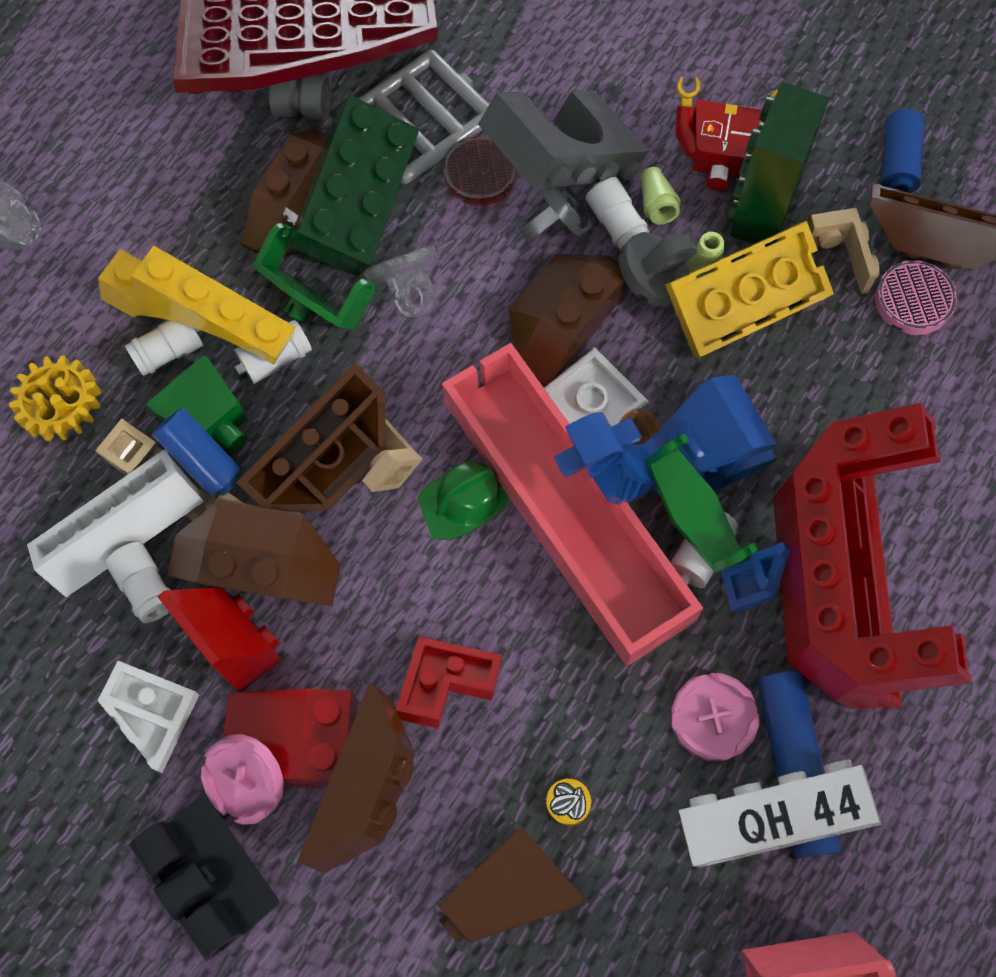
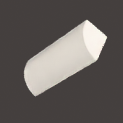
[27,449,204,597]

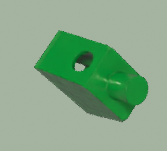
[146,355,247,454]

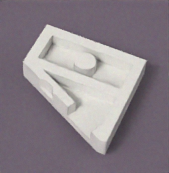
[98,661,199,773]

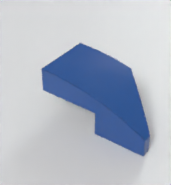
[720,542,790,612]

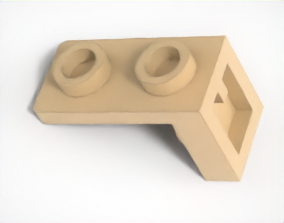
[808,208,879,294]
[362,419,422,492]

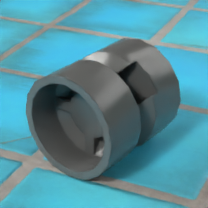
[269,73,331,122]

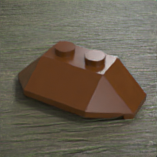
[241,129,328,258]
[869,183,996,270]
[509,254,630,387]
[236,363,386,511]
[167,500,341,606]
[297,684,415,874]

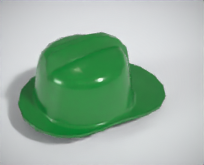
[417,462,508,540]

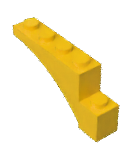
[98,245,296,365]

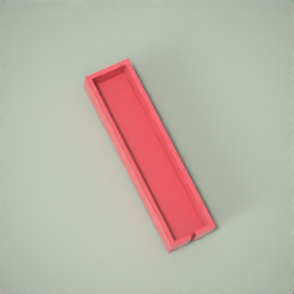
[442,343,703,667]

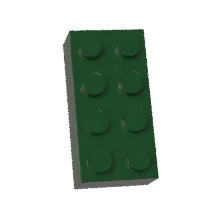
[727,82,830,247]
[287,94,420,276]

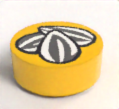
[546,779,591,826]

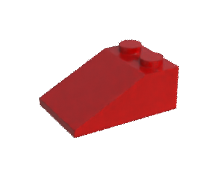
[157,587,281,692]
[223,689,358,787]

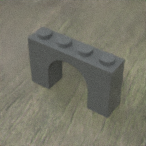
[478,91,649,189]

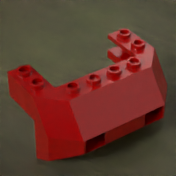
[773,403,972,709]

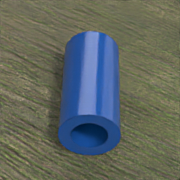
[881,109,925,193]
[151,406,240,496]

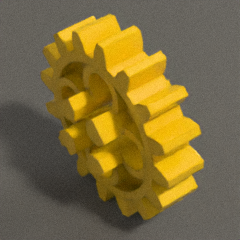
[9,355,101,442]

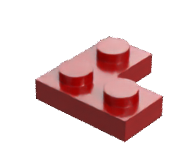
[396,636,503,729]

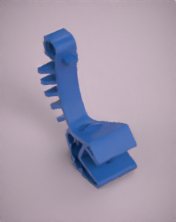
[553,375,777,505]

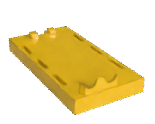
[665,221,834,358]

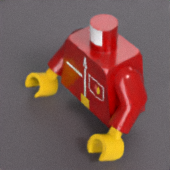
[675,76,778,191]

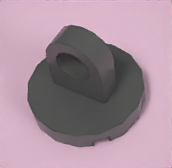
[518,186,593,241]
[618,232,697,307]

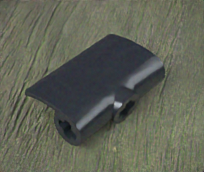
[130,793,279,961]

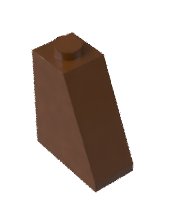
[438,827,585,943]

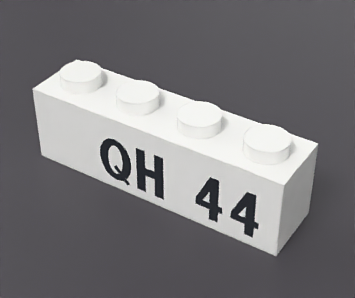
[679,760,881,867]

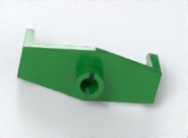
[252,223,375,330]
[645,433,758,573]

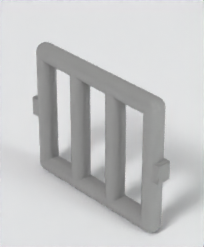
[359,50,489,184]

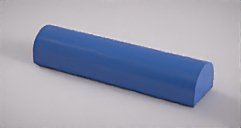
[757,671,841,859]

